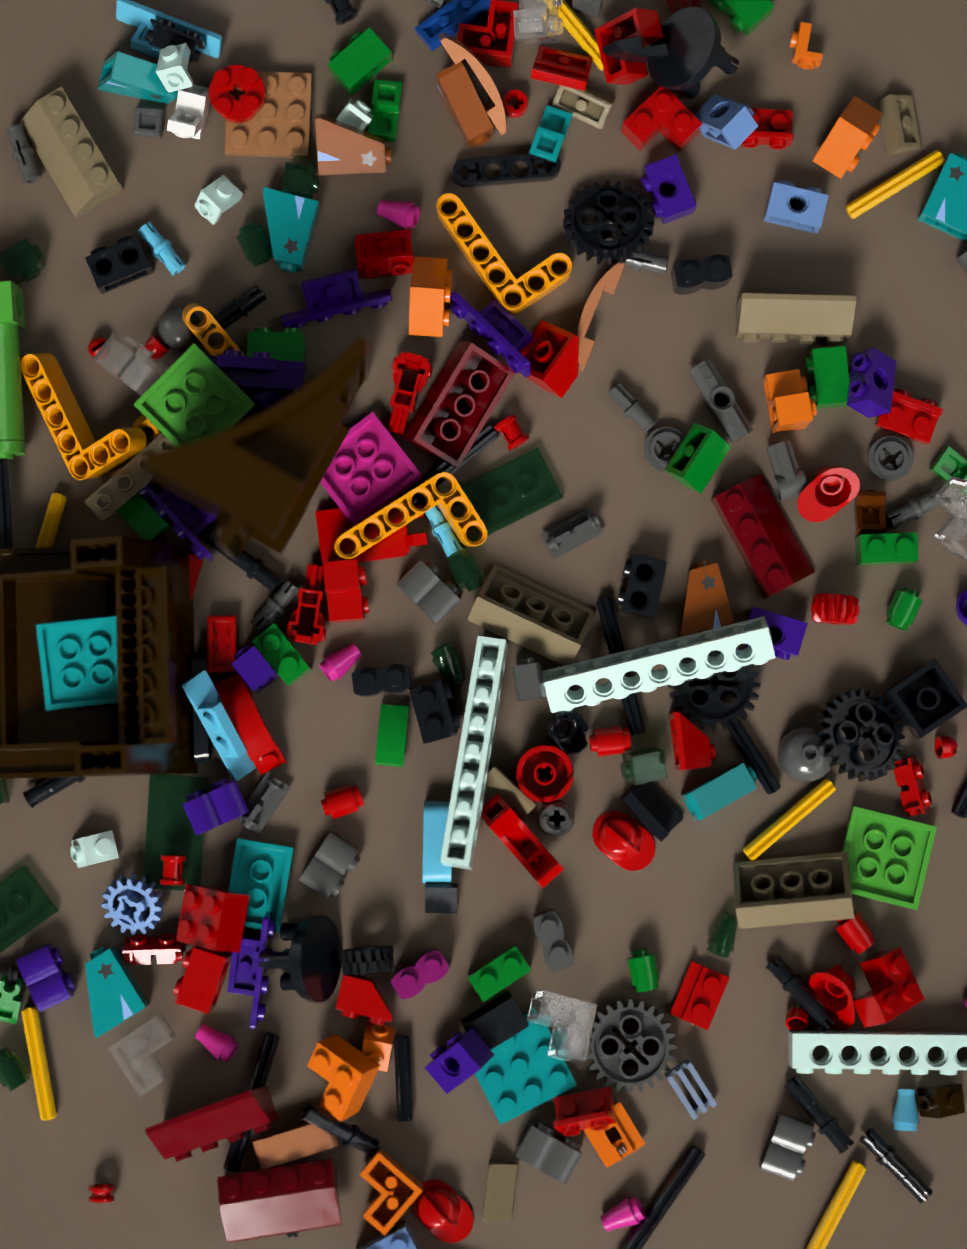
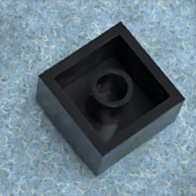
[883,659,967,739]

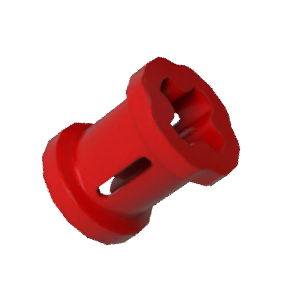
[494,414,530,451]
[160,855,186,885]

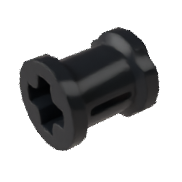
[325,0,358,25]

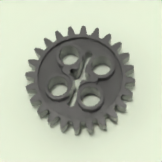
[583,998,677,1093]

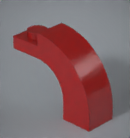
[215,672,286,775]
[481,793,564,888]

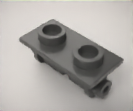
[541,508,604,559]
[236,772,291,834]

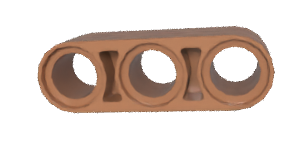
[252,1122,340,1169]

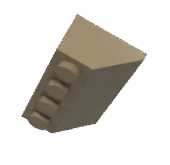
[19,86,123,218]
[735,293,856,345]
[467,564,596,666]
[733,852,854,929]

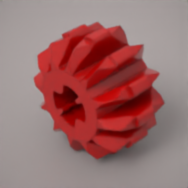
[810,593,860,625]

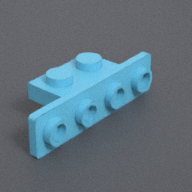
[116,0,222,59]
[182,671,256,781]

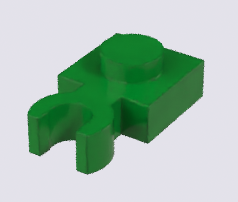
[0,974,23,1024]

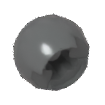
[539,800,575,837]

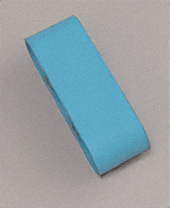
[423,801,452,884]

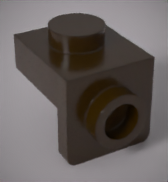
[917,1083,965,1119]

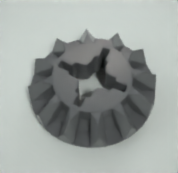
[644,427,685,472]
[867,436,913,482]

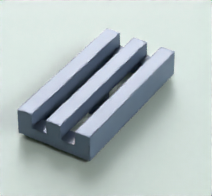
[664,1058,717,1120]

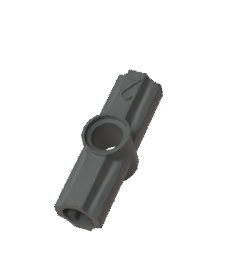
[688,358,753,443]

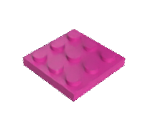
[320,412,423,526]

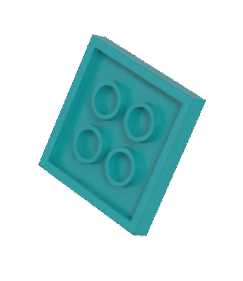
[36,615,118,711]
[475,1007,577,1125]

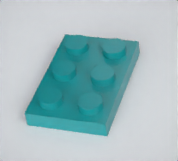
[229,838,294,933]

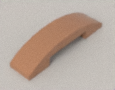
[438,32,506,135]
[577,262,625,372]

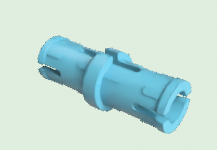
[137,221,187,276]
[423,505,463,558]

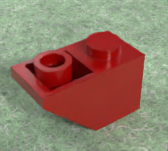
[335,974,393,1025]

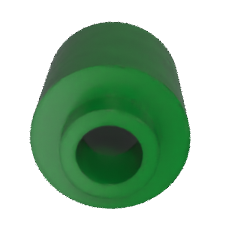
[886,587,923,631]
[627,949,660,992]

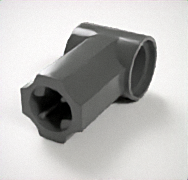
[766,441,807,501]

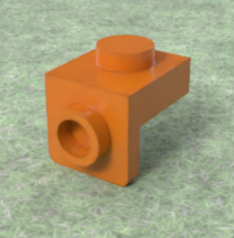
[789,22,823,69]
[362,1023,395,1072]

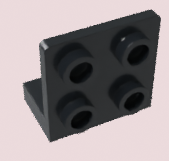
[409,679,460,744]

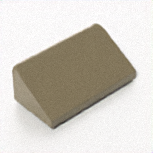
[551,85,615,129]
[878,94,921,154]
[486,767,536,819]
[483,1160,518,1222]

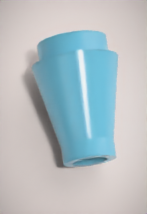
[891,1089,920,1131]

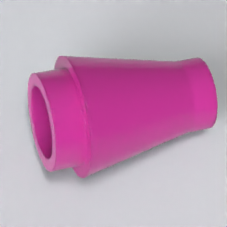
[377,199,420,229]
[319,643,362,682]
[195,1024,239,1063]
[600,1196,646,1232]

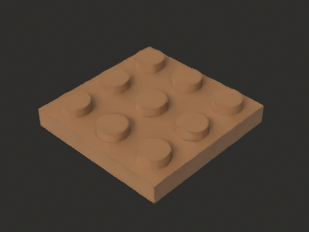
[225,71,312,158]

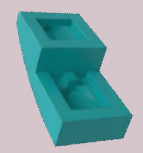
[529,105,573,162]

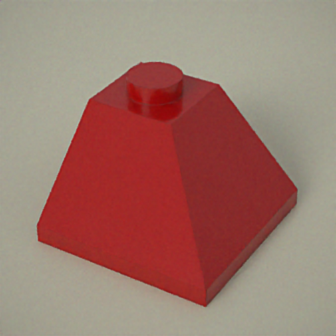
[519,320,579,398]
[669,712,716,770]

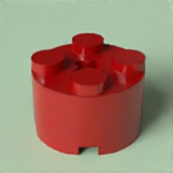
[516,745,573,803]

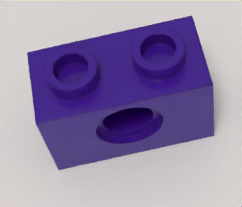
[641,154,696,225]
[847,348,897,418]
[746,606,808,660]
[231,646,279,693]
[424,1028,495,1094]

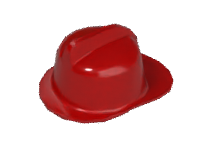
[797,465,860,522]
[592,811,655,871]
[809,964,856,1030]
[412,1180,474,1243]

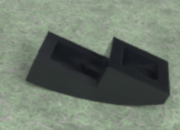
[602,36,669,62]

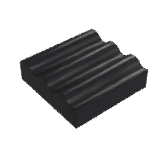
[425,883,458,913]

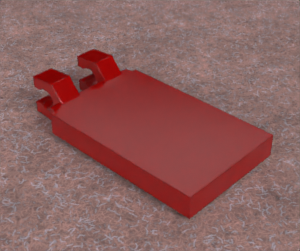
[315,500,428,566]

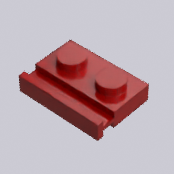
[530,45,593,91]
[669,961,730,1031]

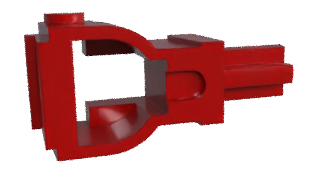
[387,352,433,435]
[284,564,327,645]

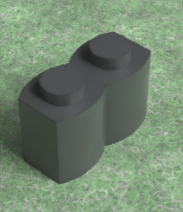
[396,560,460,625]
[512,658,546,702]
[299,831,361,899]
[533,909,573,972]
[758,1111,816,1181]
[514,1122,582,1185]

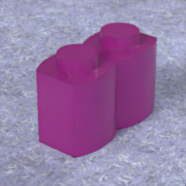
[391,948,450,999]

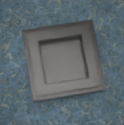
[133,106,164,139]

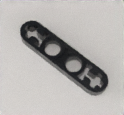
[452,154,561,188]
[192,652,211,763]

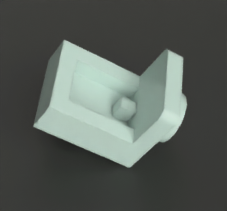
[156,43,193,92]
[336,99,373,130]
[195,175,243,225]
[70,830,119,868]

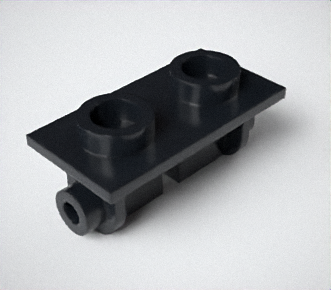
[145,18,206,63]

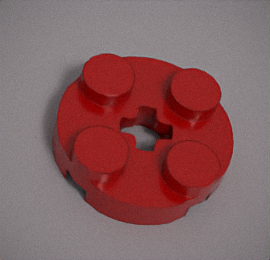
[209,65,266,123]

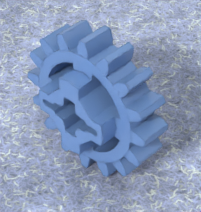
[101,873,165,936]

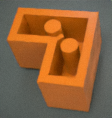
[813,96,883,179]
[409,256,453,337]
[763,369,816,434]
[307,1034,380,1122]
[360,1147,424,1236]

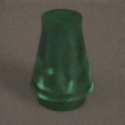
[430,642,465,687]
[706,913,738,958]

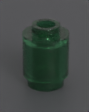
[236,223,273,267]
[447,548,485,592]
[0,1047,30,1092]

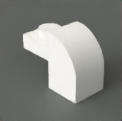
[167,84,210,139]

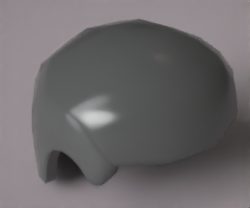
[158,308,201,352]

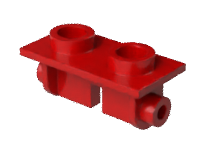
[893,756,932,817]
[122,934,183,965]

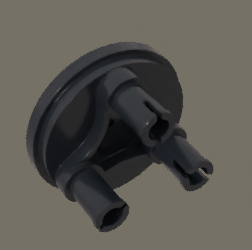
[647,7,739,99]
[258,915,342,1003]

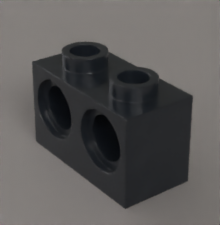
[85,236,154,294]
[617,555,667,619]

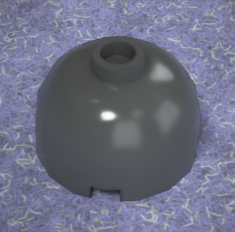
[777,726,833,782]

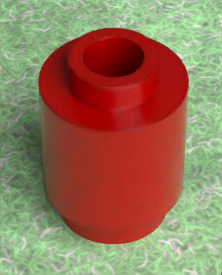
[589,726,631,757]
[320,784,364,819]
[834,911,876,954]

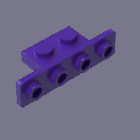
[281,268,392,328]
[450,291,533,378]
[208,350,304,390]
[139,485,217,562]
[227,911,277,1029]

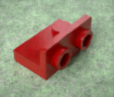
[741,108,794,150]
[355,229,414,279]
[875,389,944,445]
[553,1087,616,1136]

